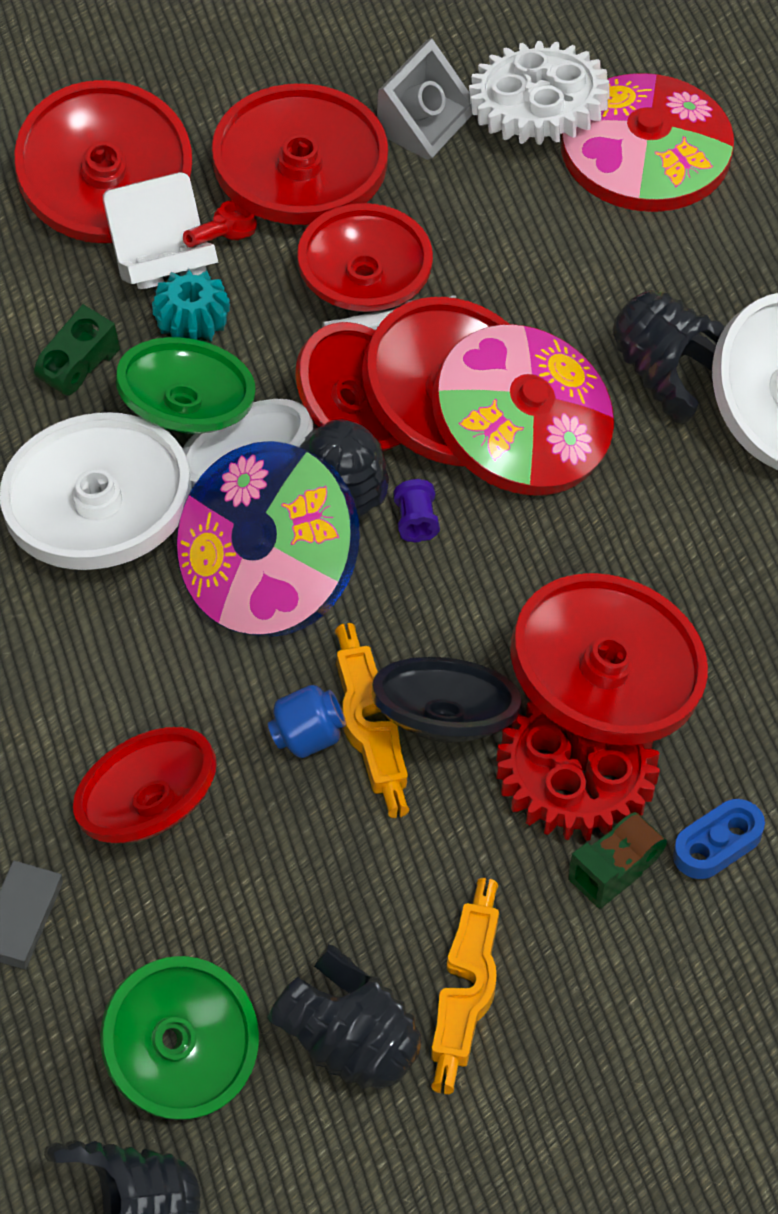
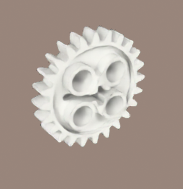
[469,41,610,145]

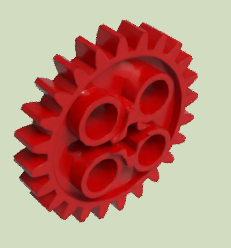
[496,701,660,841]

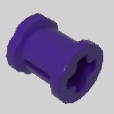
[393,479,440,543]

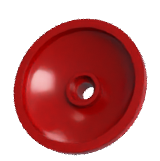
[297,203,433,312]
[296,322,401,452]
[73,727,217,843]

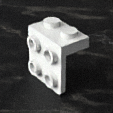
[102,172,218,289]

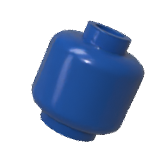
[268,684,346,758]

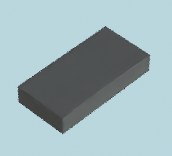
[0,860,63,970]

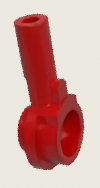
[183,201,257,247]

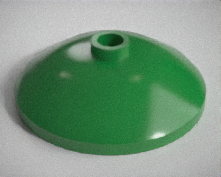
[115,337,256,434]
[100,956,259,1120]

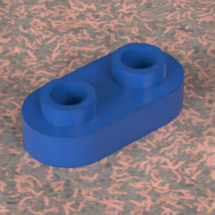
[673,799,765,879]

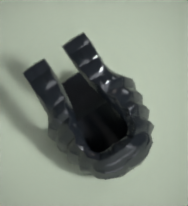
[613,290,725,425]
[295,419,389,523]
[267,944,422,1089]
[44,1140,201,1214]

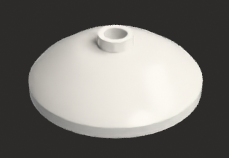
[182,399,313,493]

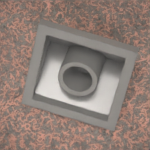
[377,38,473,160]

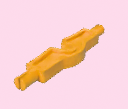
[335,623,409,818]
[431,878,499,1094]

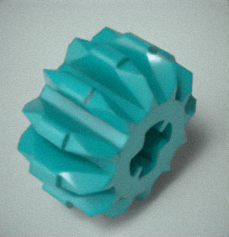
[152,267,230,341]

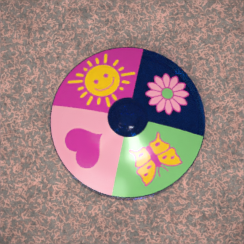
[177,441,360,637]

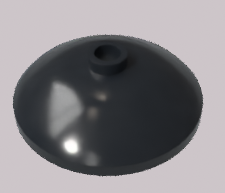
[372,657,521,743]

